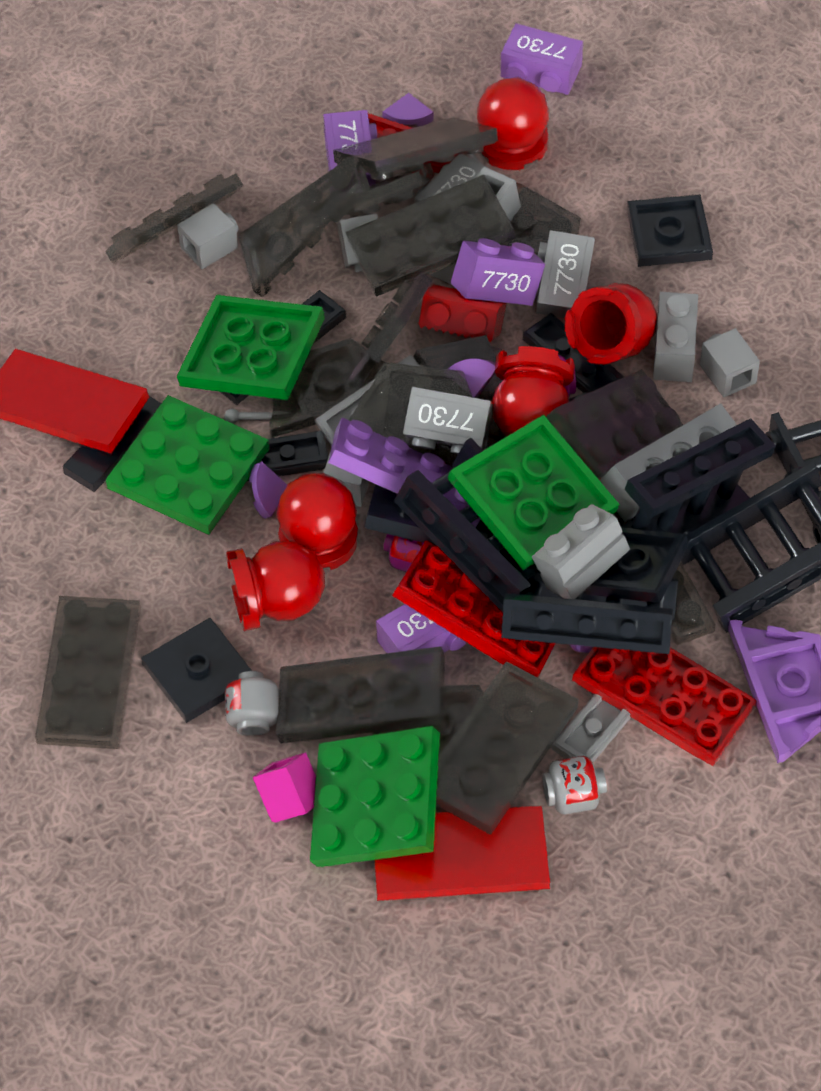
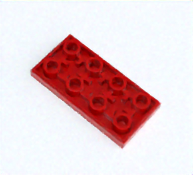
[0,348,150,454]
[392,540,556,683]
[572,647,757,766]
[374,806,550,901]

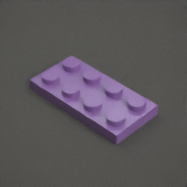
[328,418,480,528]

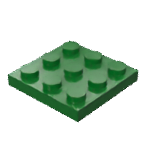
[177,295,325,400]
[106,395,270,535]
[447,415,620,570]
[310,726,440,867]

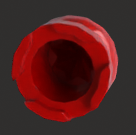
[476,77,549,170]
[565,283,658,365]
[492,346,575,437]
[276,473,358,570]
[226,541,325,632]

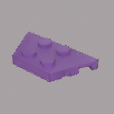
[728,620,821,763]

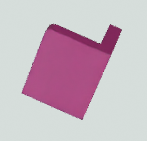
[252,752,316,823]

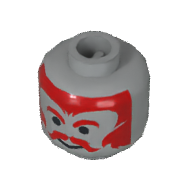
[225,671,280,736]
[542,756,607,814]

